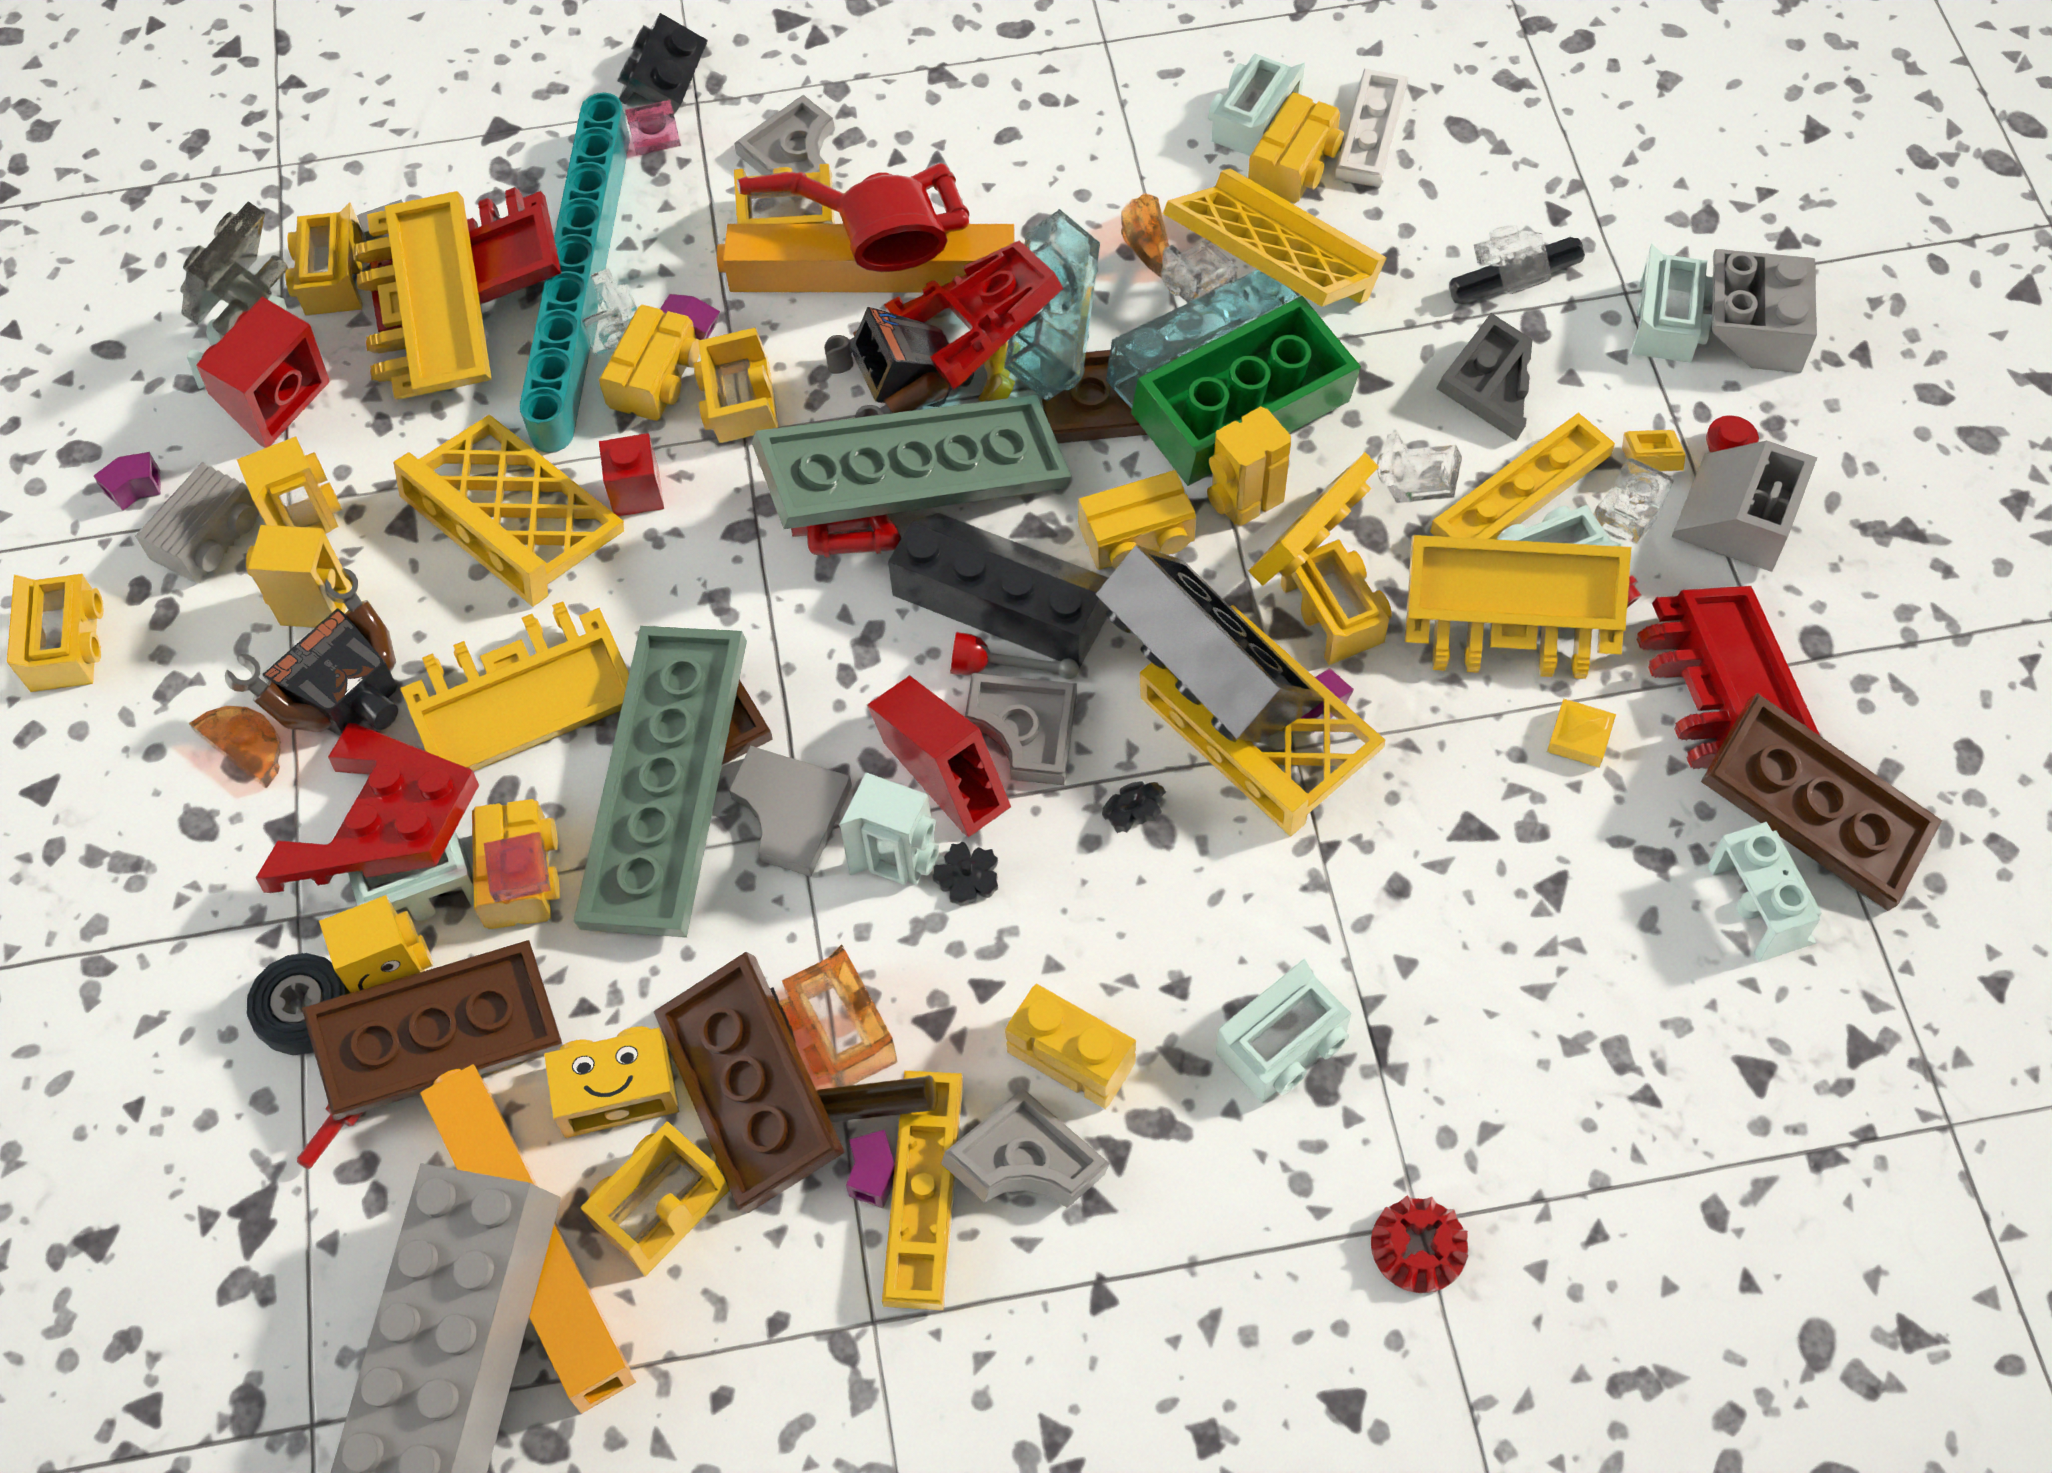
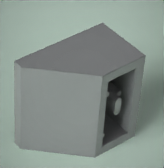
[1712,249,1817,373]
[1671,440,1818,572]

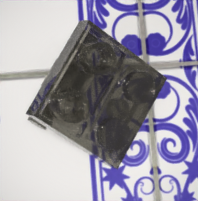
[180,201,288,336]

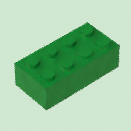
[1131,296,1361,486]

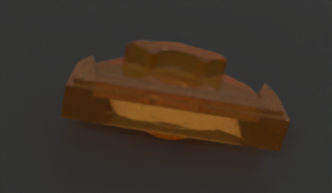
[1121,193,1174,278]
[188,706,281,789]

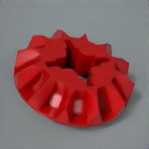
[1371,1195,1469,1293]

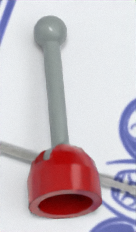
[950,632,1079,679]

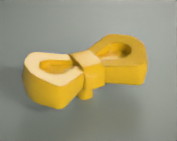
[978,342,1017,402]

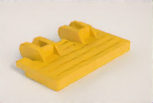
[352,191,492,400]
[1405,535,1632,679]
[400,601,629,772]

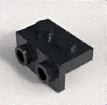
[617,13,708,114]

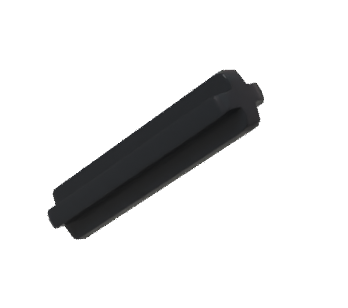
[1449,237,1585,304]

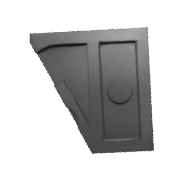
[1436,313,1533,441]

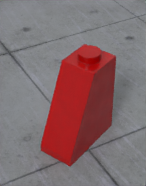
[867,675,1011,838]

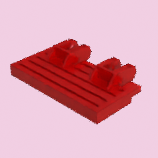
[367,187,561,333]
[1636,586,1820,770]

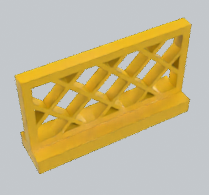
[1162,168,1387,307]
[393,414,624,607]
[1139,605,1386,837]

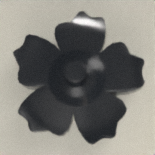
[1102,781,1166,833]
[932,842,999,906]

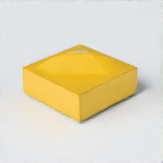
[1622,429,1686,473]
[1547,698,1616,768]

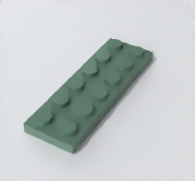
[752,395,1072,529]
[573,626,747,938]

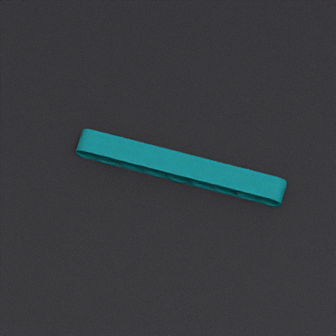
[520,92,630,453]

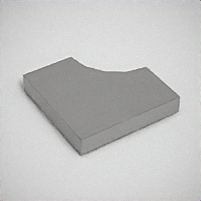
[734,94,835,203]
[965,673,1077,785]
[729,746,852,877]
[941,1088,1110,1208]

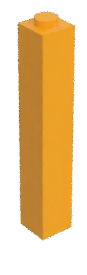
[717,224,1015,293]
[420,1064,637,1414]

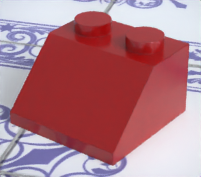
[196,297,330,448]

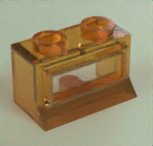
[778,944,898,1088]

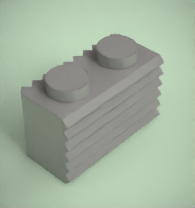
[135,462,260,584]

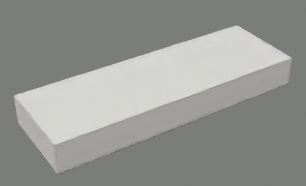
[1334,68,1409,188]

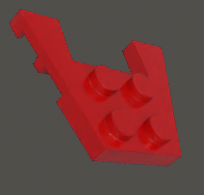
[884,240,1063,389]
[255,723,479,893]

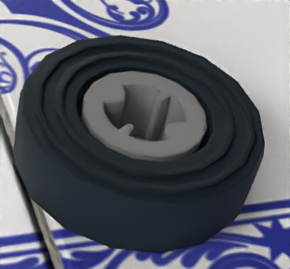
[246,953,350,1056]

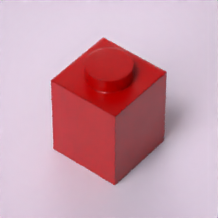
[599,433,664,517]

